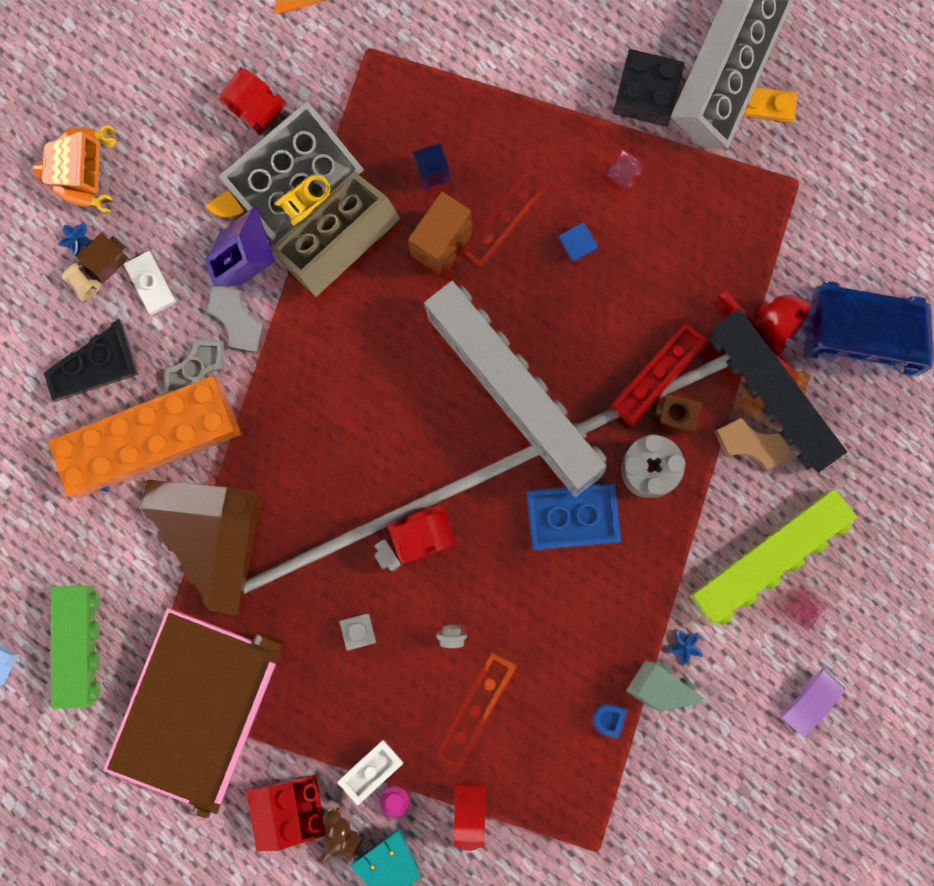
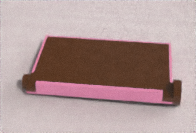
[103,608,284,818]

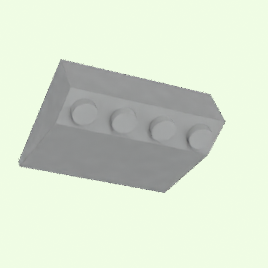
[218,101,364,243]

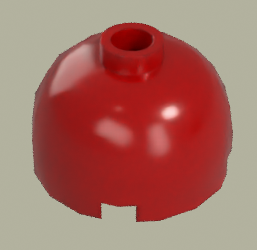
[756,294,813,354]

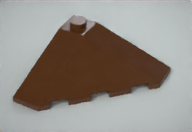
[141,479,263,616]

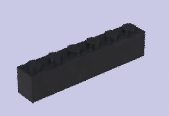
[708,308,847,473]

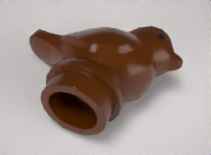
[319,807,363,863]

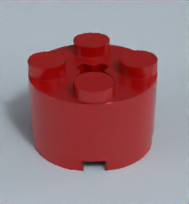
[218,66,287,135]
[387,505,457,565]

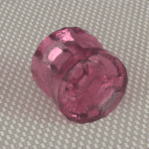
[606,152,643,189]

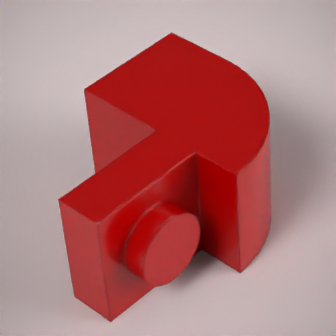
[453,786,486,851]

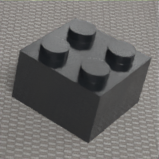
[612,49,685,127]

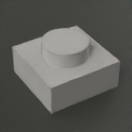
[374,539,402,572]
[339,613,377,650]

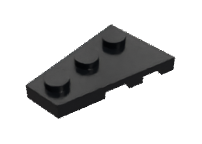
[44,319,139,402]

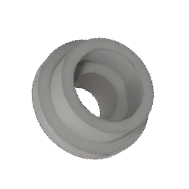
[437,625,467,648]

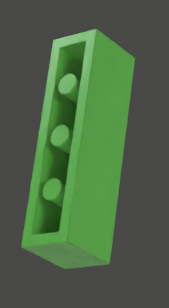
[51,585,100,709]

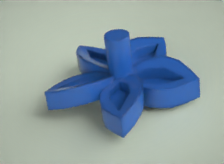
[58,223,91,257]
[667,630,703,666]

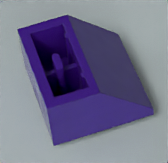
[205,208,275,286]

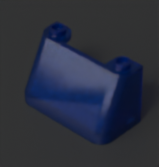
[803,281,934,377]

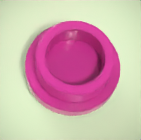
[379,786,410,818]

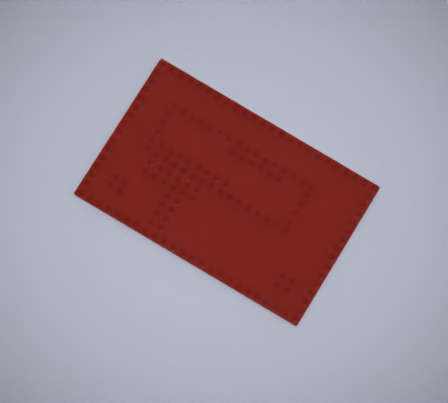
[172,48,799,852]

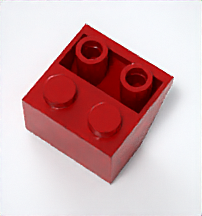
[246,775,325,851]

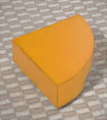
[205,189,246,219]

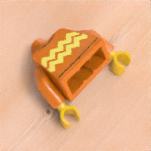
[33,125,116,214]

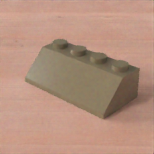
[271,172,401,297]

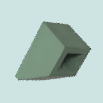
[626,660,703,712]

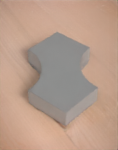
[206,286,264,353]
[163,340,225,395]

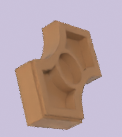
[714,418,793,471]

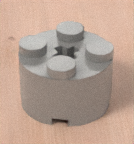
[621,435,685,498]

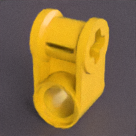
[275,174,330,226]

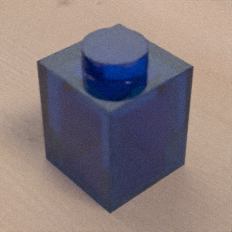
[413,143,450,190]

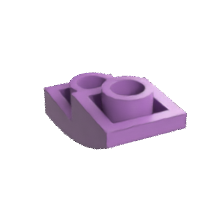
[781,668,845,737]

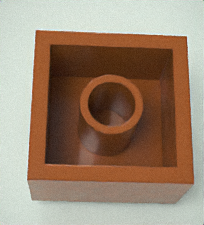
[408,192,473,274]

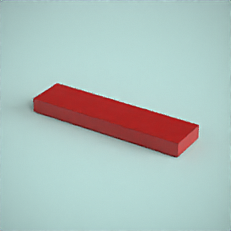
[610,322,708,427]

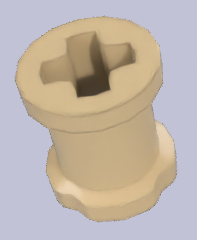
[62,262,101,301]

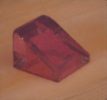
[784,589,826,631]

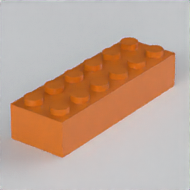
[48,376,242,499]

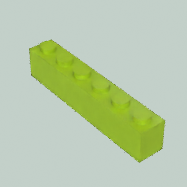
[689,489,857,626]

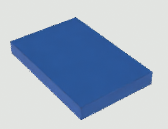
[526,483,622,551]

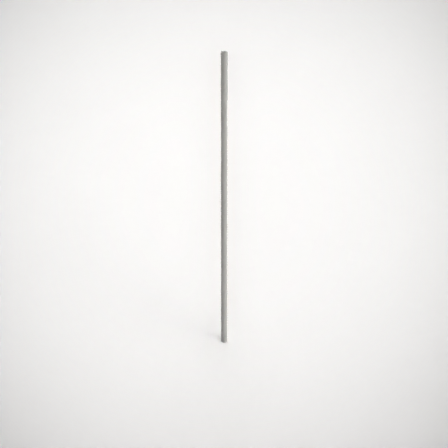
[244,354,729,594]

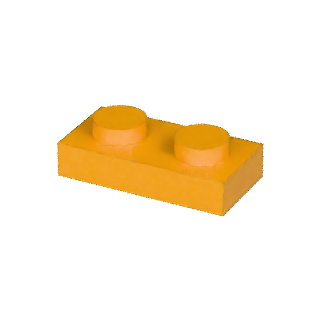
[743,87,797,123]

